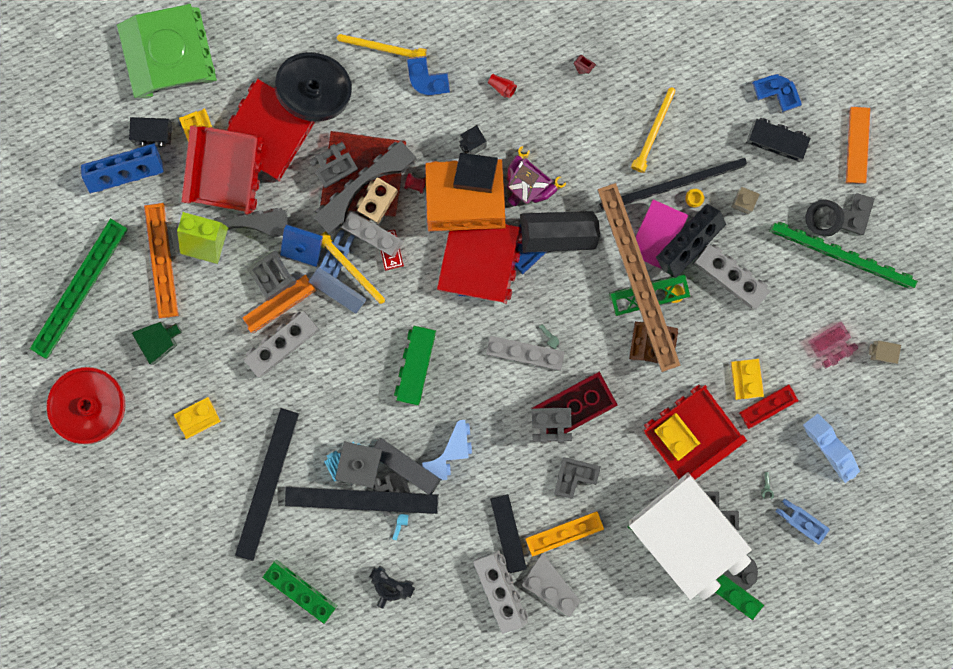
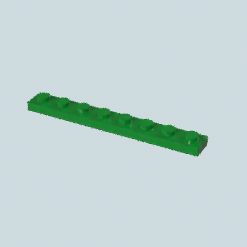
[29,218,128,359]
[769,222,918,289]
[627,511,764,620]

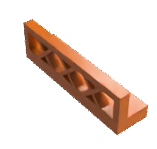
[242,275,317,334]

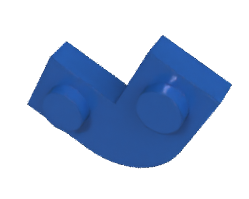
[407,56,450,95]
[752,74,802,112]

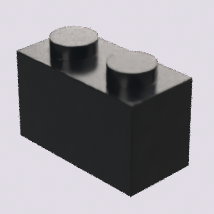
[129,117,172,147]

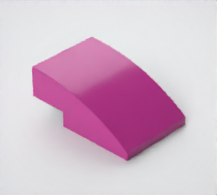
[635,199,688,269]

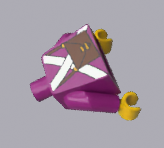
[507,146,566,206]

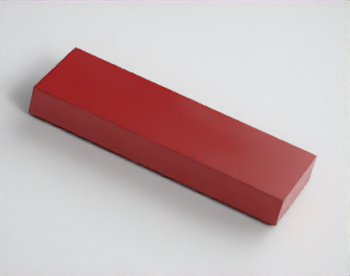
[739,384,799,429]

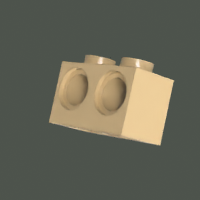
[357,177,398,224]

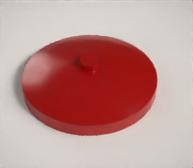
[46,367,126,445]

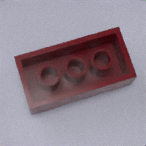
[531,371,618,434]

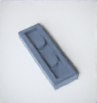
[308,267,366,314]

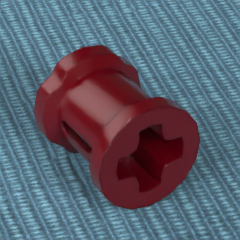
[404,173,426,194]

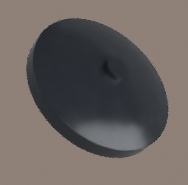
[275,52,352,122]

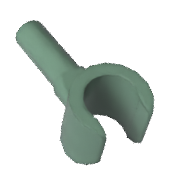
[539,324,559,349]
[761,472,774,500]

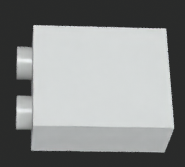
[628,472,752,600]

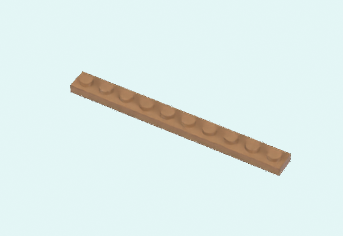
[597,183,681,372]

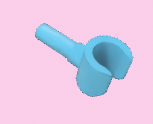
[392,514,408,540]

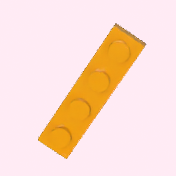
[525,511,604,557]

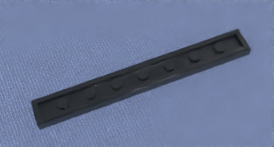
[598,158,747,212]
[235,408,300,561]
[285,486,439,514]

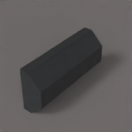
[520,211,600,253]

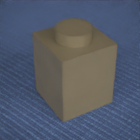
[731,187,760,214]
[869,340,901,364]

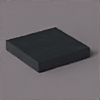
[453,153,498,193]

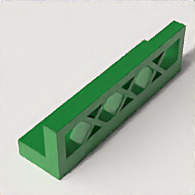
[609,273,691,316]

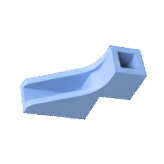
[803,414,860,483]
[422,420,472,480]

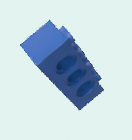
[81,143,164,194]

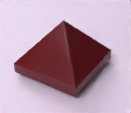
[573,54,596,74]

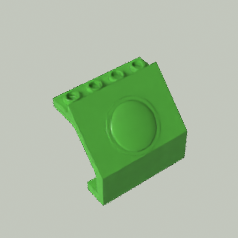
[117,4,217,99]

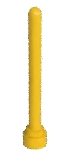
[337,34,427,58]
[631,87,675,173]
[321,231,385,304]

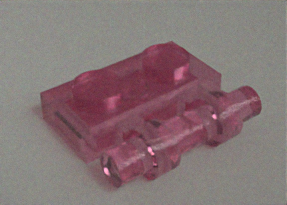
[808,321,858,369]

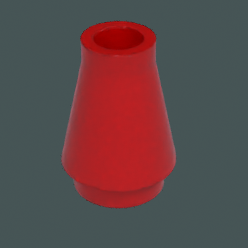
[488,74,517,99]

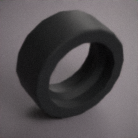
[805,199,844,237]

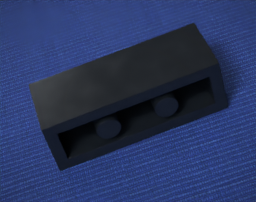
[746,118,811,162]

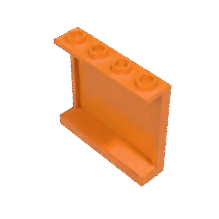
[425,159,505,231]

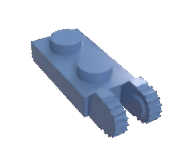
[320,229,355,279]
[775,498,830,545]

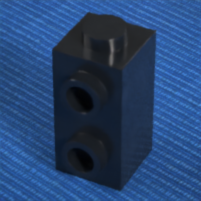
[459,125,487,154]

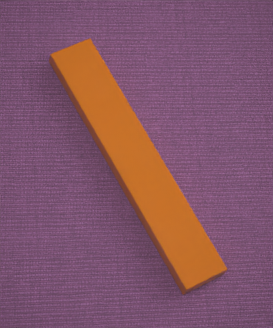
[144,203,179,319]

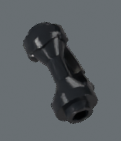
[369,565,415,609]

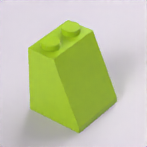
[177,212,228,264]

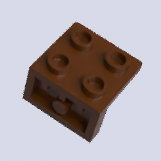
[629,321,678,363]

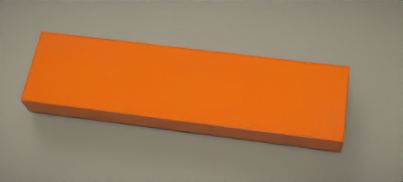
[846,107,870,184]

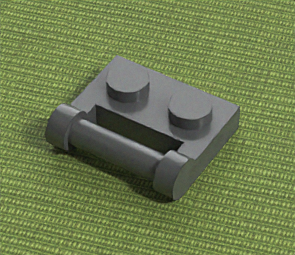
[248,251,297,301]

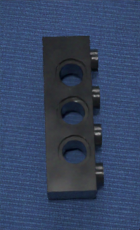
[656,203,726,278]

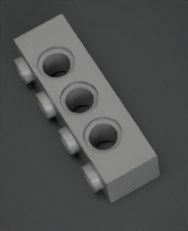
[693,244,770,310]
[243,311,320,378]
[473,550,528,634]

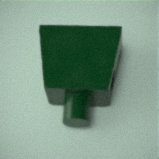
[132,322,182,365]

